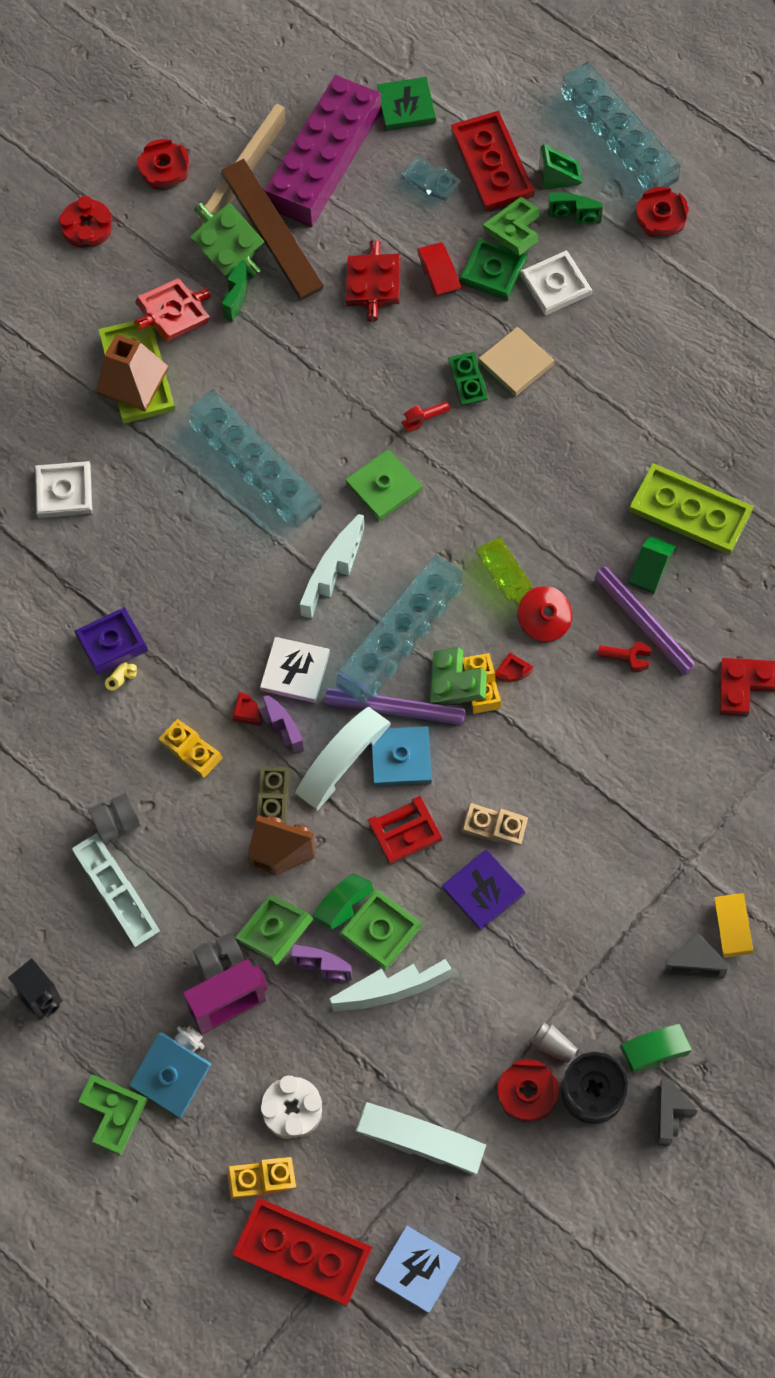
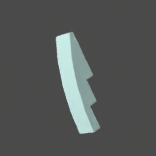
[300,514,364,619]
[71,833,160,947]
[329,959,452,1012]
[355,1102,486,1175]

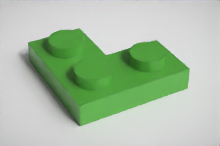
[483,197,540,256]
[430,647,487,706]
[78,1074,148,1156]

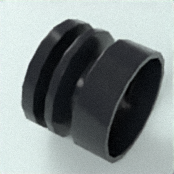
[561,1051,628,1124]

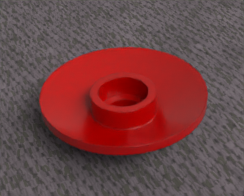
[517,586,572,642]

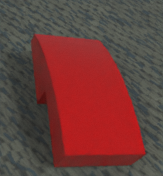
[417,242,461,297]

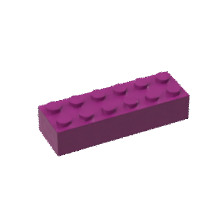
[264,75,381,227]

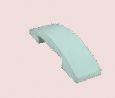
[295,707,391,811]

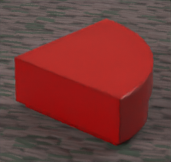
[495,652,534,682]
[232,692,261,726]

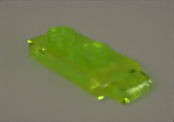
[476,536,533,607]

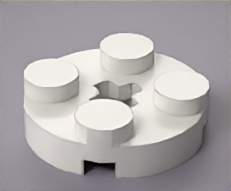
[261,1076,322,1139]

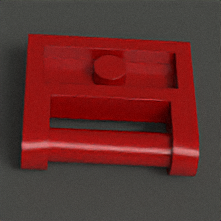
[367,795,442,865]

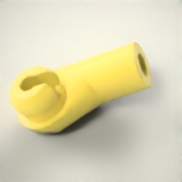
[105,662,137,691]

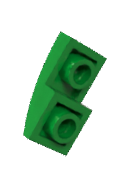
[548,193,603,225]
[221,260,248,322]
[448,351,488,406]
[312,873,374,930]
[620,1024,692,1073]

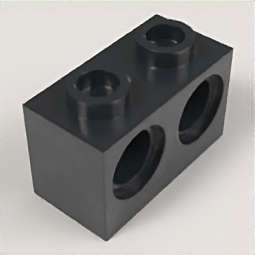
[8,958,63,1020]

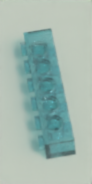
[562,62,681,190]
[189,389,322,528]
[336,554,464,704]

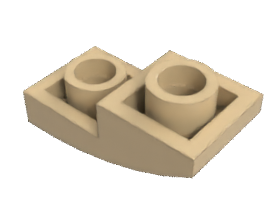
[461,803,528,846]

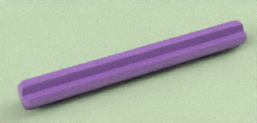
[595,567,695,675]
[325,688,465,725]

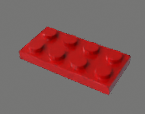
[451,110,535,212]
[232,1197,372,1307]

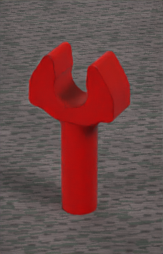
[401,402,450,431]
[598,642,652,672]

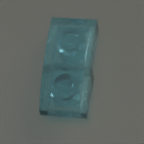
[401,155,461,201]

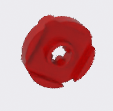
[137,139,190,189]
[636,187,689,237]
[59,196,112,248]
[497,1059,559,1122]

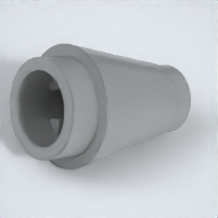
[531,1022,578,1063]

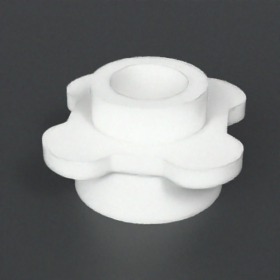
[175,1026,205,1052]

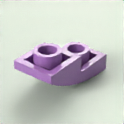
[261,695,304,754]
[292,945,352,983]

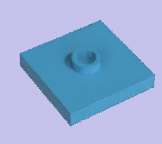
[372,726,432,786]
[130,1032,212,1118]

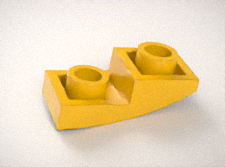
[463,653,501,714]
[158,719,223,778]
[714,893,754,958]
[227,1157,296,1200]

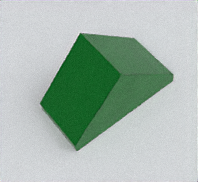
[539,144,583,190]
[629,536,676,594]

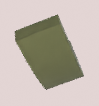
[257,766,290,824]

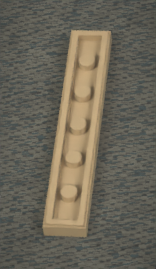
[197,104,286,228]

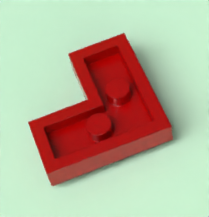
[720,658,775,716]

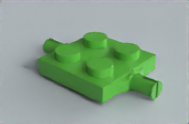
[190,202,265,278]

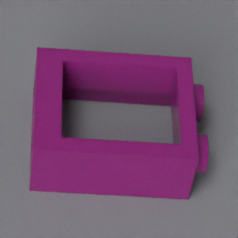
[183,959,268,1035]

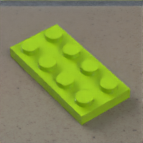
[98,321,176,424]
[629,463,754,555]

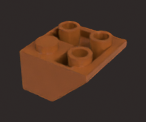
[96,334,169,412]
[247,815,316,875]

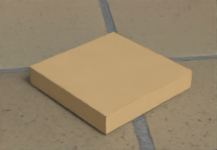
[479,327,555,397]

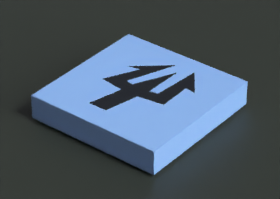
[375,1226,461,1314]

